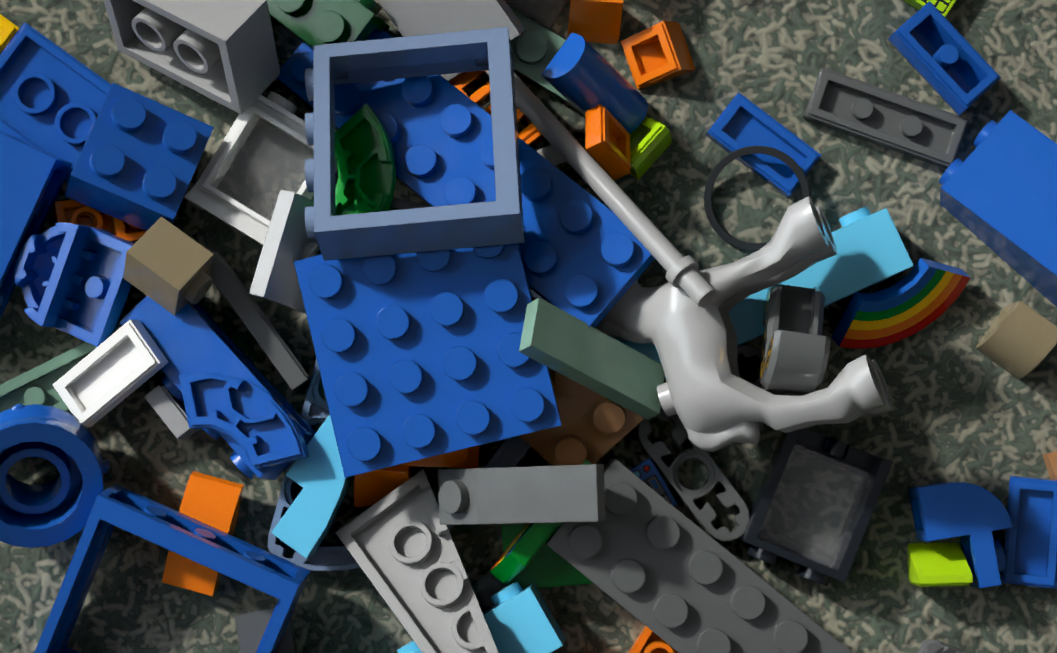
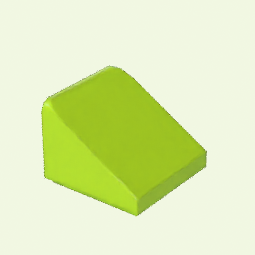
[907,542,973,587]

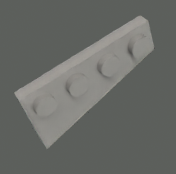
[335,469,499,653]

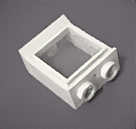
[184,91,338,245]

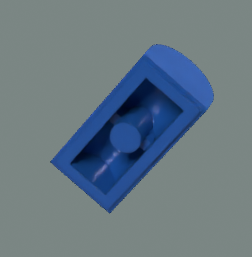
[888,1,1001,116]
[541,32,648,134]

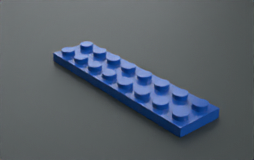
[276,29,655,328]

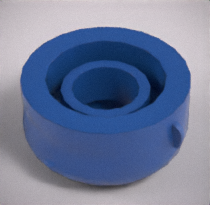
[0,404,110,548]

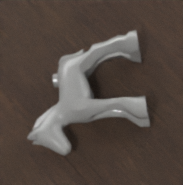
[596,196,894,452]

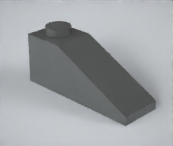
[438,464,606,525]

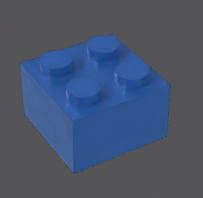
[65,83,214,231]

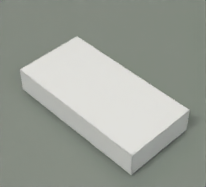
[53,319,169,427]

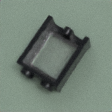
[739,428,893,586]

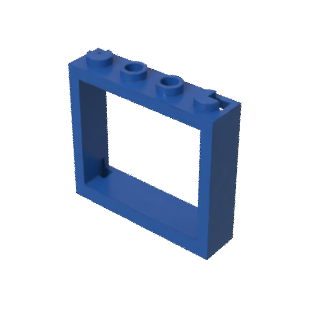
[34,484,311,653]

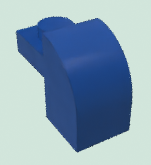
[908,482,1013,588]

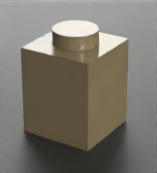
[123,216,214,316]

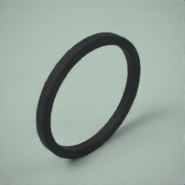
[704,146,810,251]

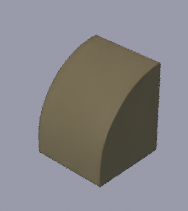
[975,301,1057,379]

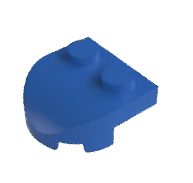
[14,222,134,347]

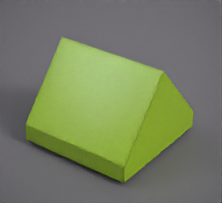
[630,116,672,180]

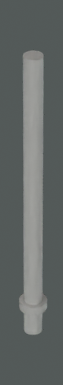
[484,70,716,307]

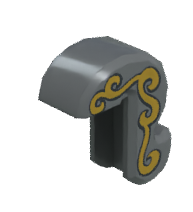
[759,283,831,395]

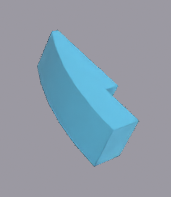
[271,414,352,559]

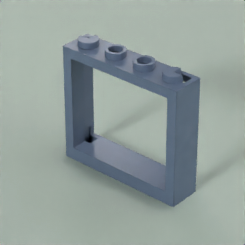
[305,27,525,261]

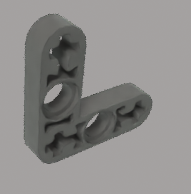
[637,344,762,541]

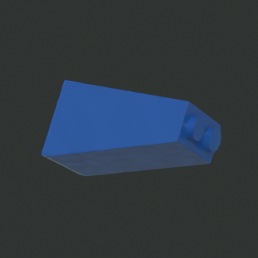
[939,110,1057,307]

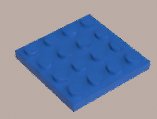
[294,243,562,477]

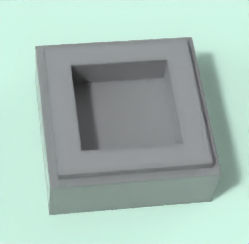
[144,385,199,440]

